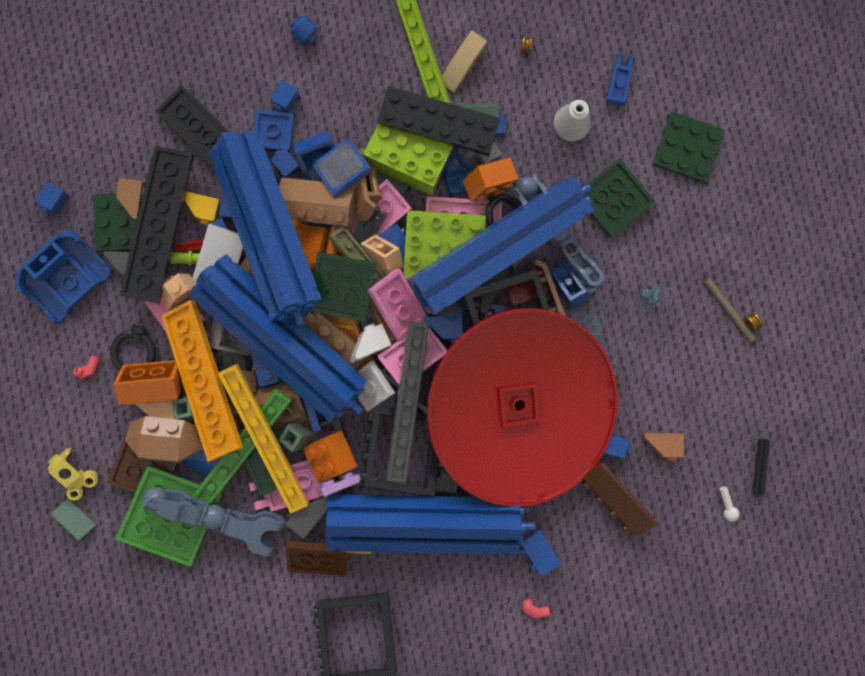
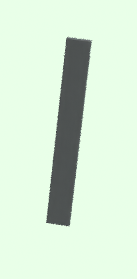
[385,321,429,483]

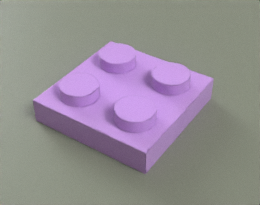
[316,472,360,497]

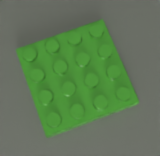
[115,464,222,567]

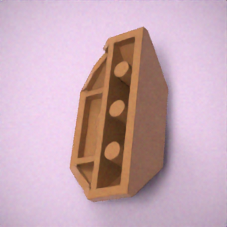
[125,416,204,463]

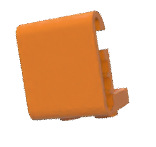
[292,220,340,264]

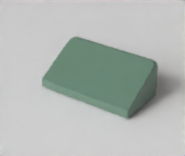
[460,103,499,118]
[51,498,97,541]

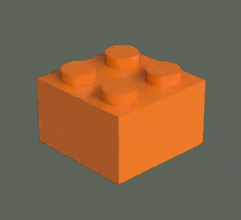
[462,158,519,202]
[304,430,357,483]

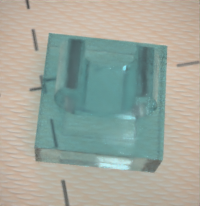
[641,284,663,308]

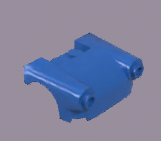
[15,230,115,324]

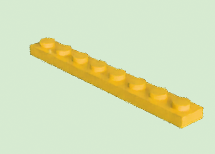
[218,363,309,514]

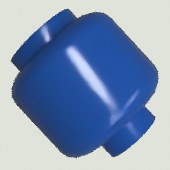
[290,16,318,45]

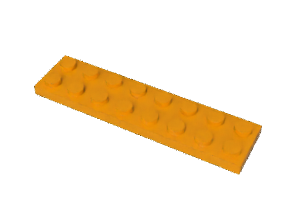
[161,300,243,462]

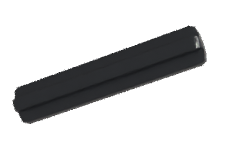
[752,438,770,496]

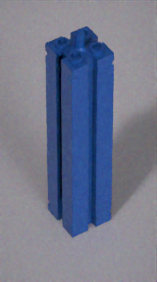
[209,131,322,327]
[406,176,594,314]
[188,254,367,422]
[326,494,535,555]

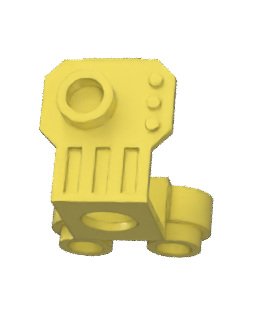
[47,447,98,500]

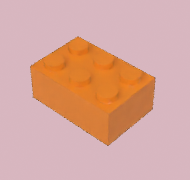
[113,360,183,405]

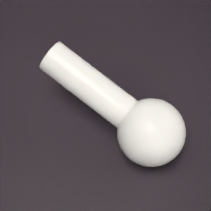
[719,486,740,522]

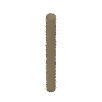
[704,277,756,342]

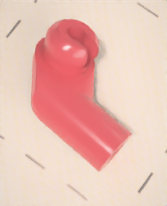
[73,355,101,379]

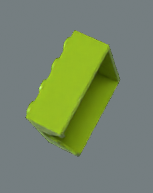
[363,124,455,196]
[403,210,486,289]

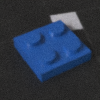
[254,110,295,152]

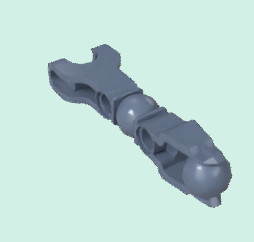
[510,173,604,294]
[142,487,285,556]

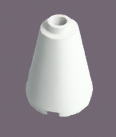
[553,100,591,142]

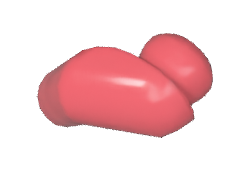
[522,599,550,618]

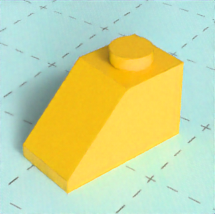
[184,192,220,225]

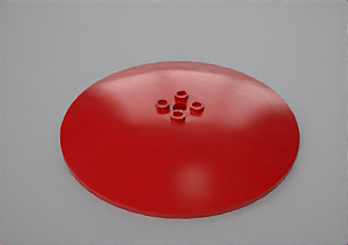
[427,308,618,507]

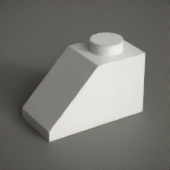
[350,323,391,364]

